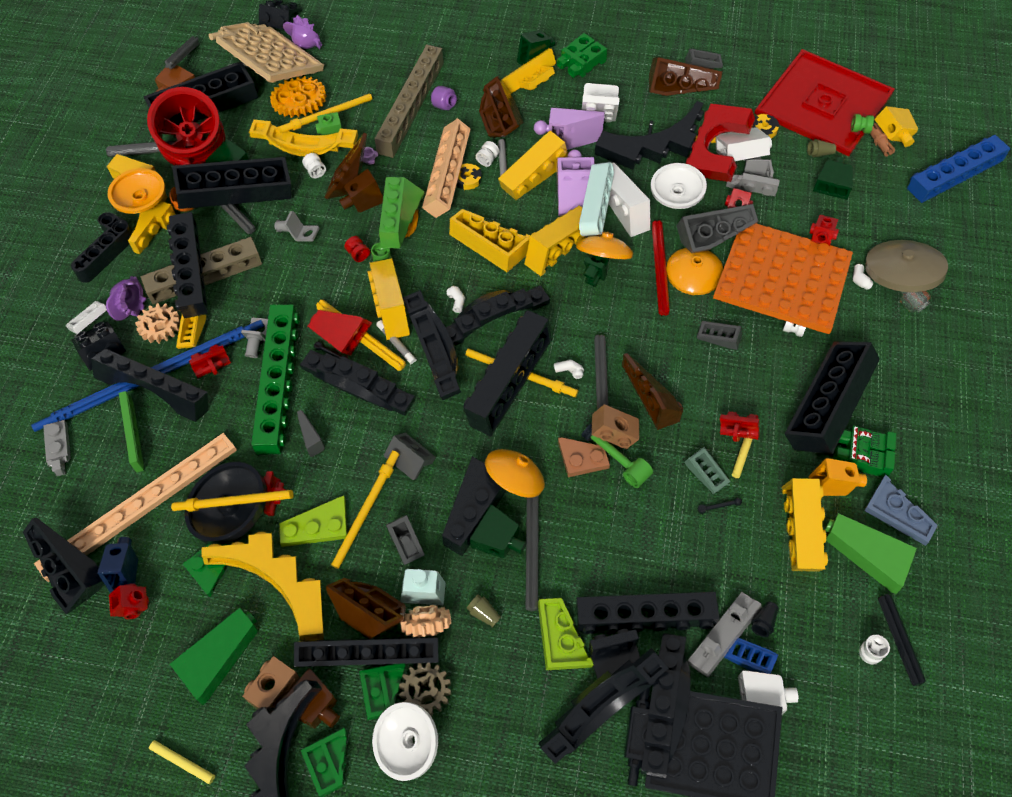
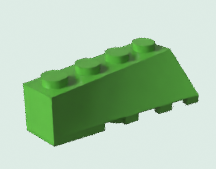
[379,177,424,248]

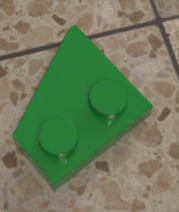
[183,544,227,597]
[359,664,405,721]
[301,728,347,797]

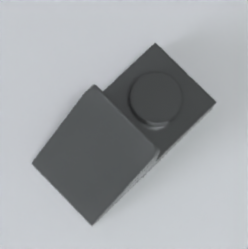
[386,515,424,565]

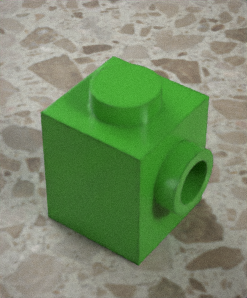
[315,112,342,135]

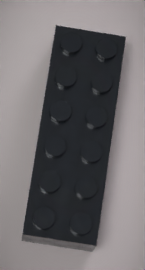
[143,61,258,125]
[172,157,291,209]
[464,310,552,437]
[785,342,880,454]

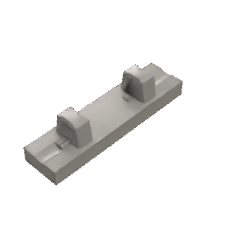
[688,592,762,677]

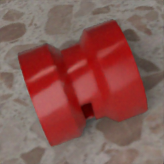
[344,236,370,262]

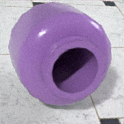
[431,86,457,110]

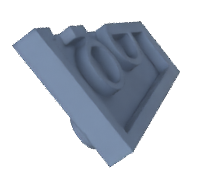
[864,475,938,546]

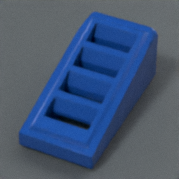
[724,638,778,674]

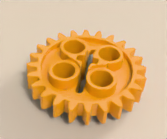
[270,76,327,118]

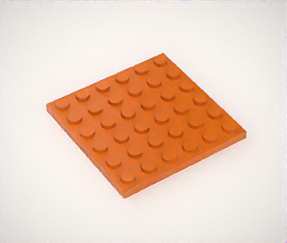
[713,224,853,335]

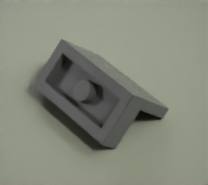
[384,433,436,480]

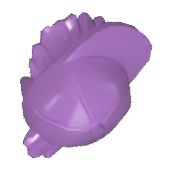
[283,15,322,49]
[106,276,146,321]

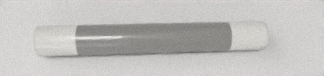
[376,320,417,365]

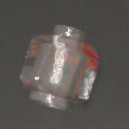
[900,291,931,313]

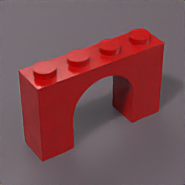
[686,104,755,182]

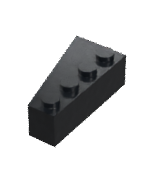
[442,456,507,556]

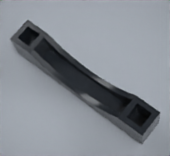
[91,349,208,422]

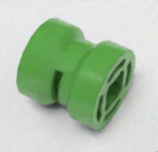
[851,114,874,134]
[371,242,392,262]

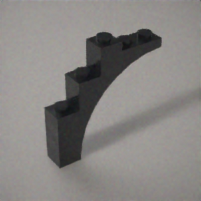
[595,101,704,170]
[244,680,322,797]

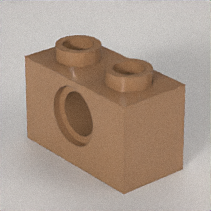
[592,404,639,449]
[242,656,300,709]

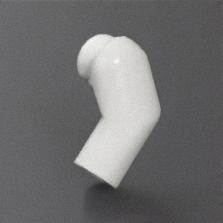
[853,264,873,290]
[446,286,465,313]
[554,360,584,379]

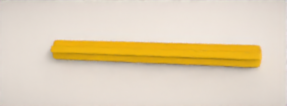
[316,300,406,371]

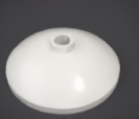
[651,163,707,209]
[372,702,438,781]

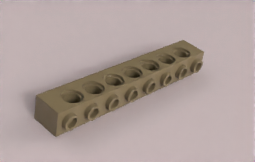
[375,44,443,158]

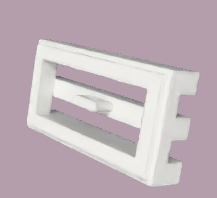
[66,301,107,334]

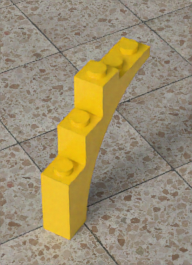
[107,154,176,254]
[202,532,324,641]

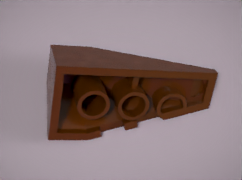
[649,57,722,96]
[324,133,367,199]
[622,353,683,430]

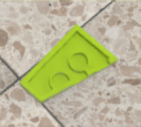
[279,495,347,547]

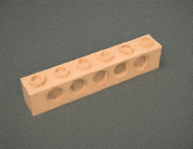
[422,118,470,218]

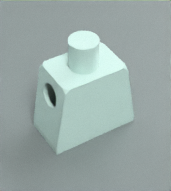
[400,569,446,606]

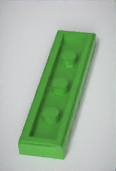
[119,391,144,473]

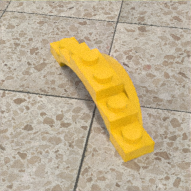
[249,120,358,156]

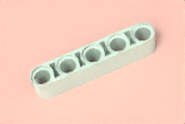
[579,162,614,236]

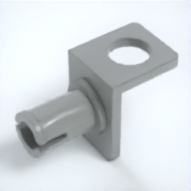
[744,156,774,178]
[274,211,320,242]
[241,318,268,358]

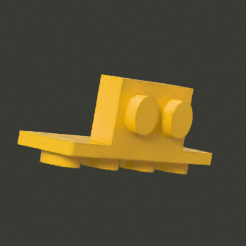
[501,48,556,94]

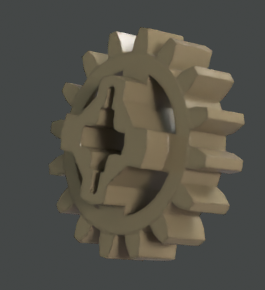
[399,663,451,716]

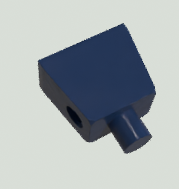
[98,537,138,593]

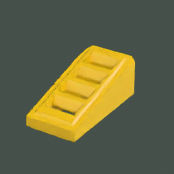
[176,315,206,349]

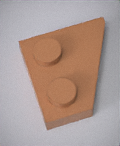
[558,438,610,477]

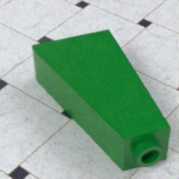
[169,608,258,705]

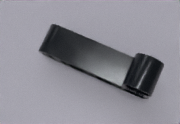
[71,212,133,283]

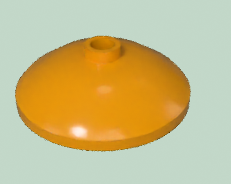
[107,168,165,214]
[576,232,633,259]
[666,248,723,295]
[485,449,545,498]

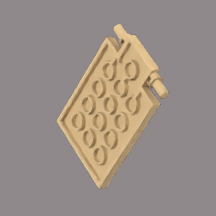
[209,22,324,83]

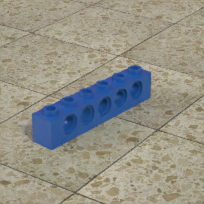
[907,135,1011,203]

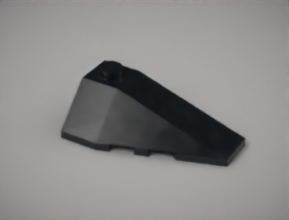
[23,517,104,614]

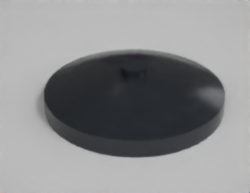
[185,462,267,545]

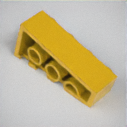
[498,131,568,200]
[524,206,587,276]
[449,209,530,272]
[367,258,410,340]
[782,478,828,572]

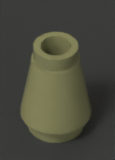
[807,139,836,157]
[466,594,501,628]

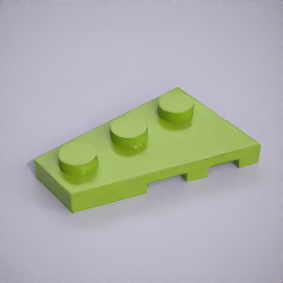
[538,598,593,670]

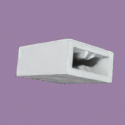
[716,127,772,161]

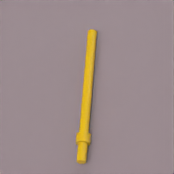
[278,94,372,133]
[465,348,579,398]
[331,451,400,569]
[171,490,294,512]

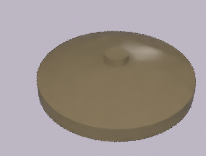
[865,240,948,292]

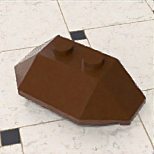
[479,76,524,138]
[326,578,406,639]

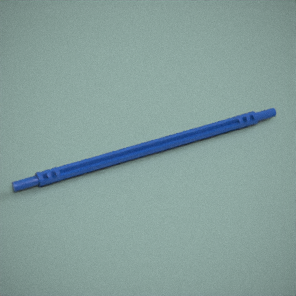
[31,320,264,432]

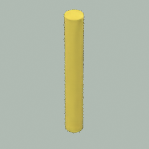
[732,438,753,478]
[149,740,215,784]

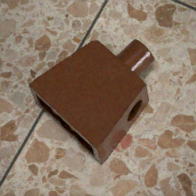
[339,169,383,213]
[283,668,340,729]

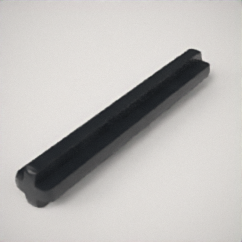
[878,594,926,686]

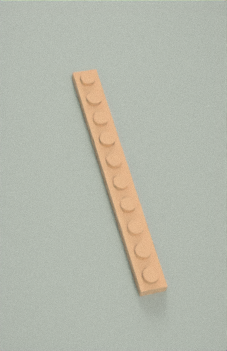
[34,433,237,582]

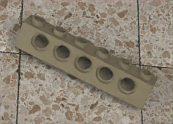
[140,237,262,305]

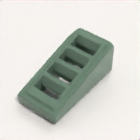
[684,447,731,494]

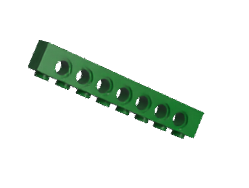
[251,305,300,454]

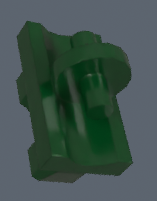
[583,255,608,287]

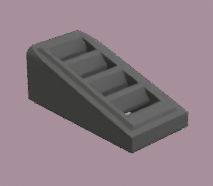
[685,49,723,69]
[697,321,742,350]
[297,410,325,457]

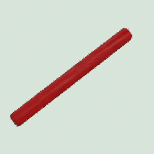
[652,220,670,316]

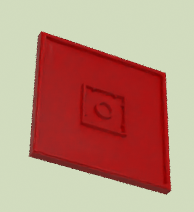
[754,49,895,156]

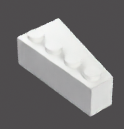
[608,163,650,237]

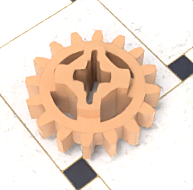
[135,303,180,344]
[400,605,452,638]

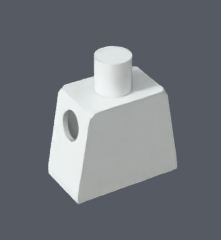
[738,671,798,715]

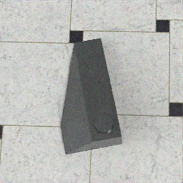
[676,204,758,253]

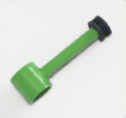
[581,423,653,488]

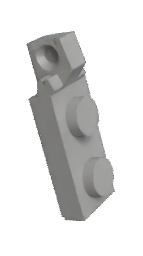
[726,173,780,196]
[43,420,71,476]

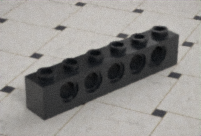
[167,212,208,319]
[576,592,720,634]
[294,637,440,667]

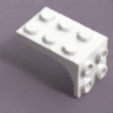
[582,83,620,122]

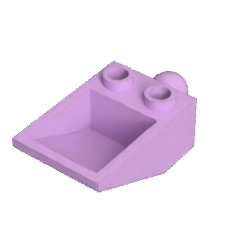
[534,108,605,150]
[556,150,594,216]

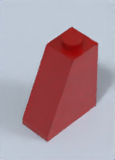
[307,310,372,356]

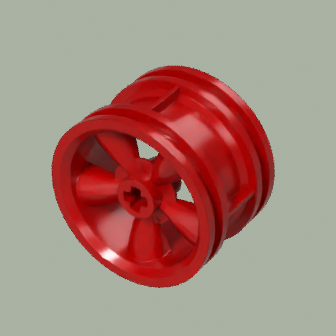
[147,87,225,166]

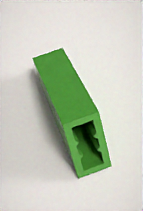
[825,513,917,594]

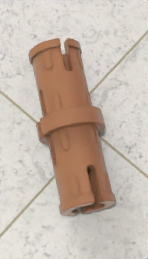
[870,123,895,157]

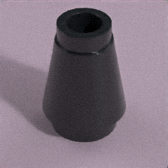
[751,601,779,637]

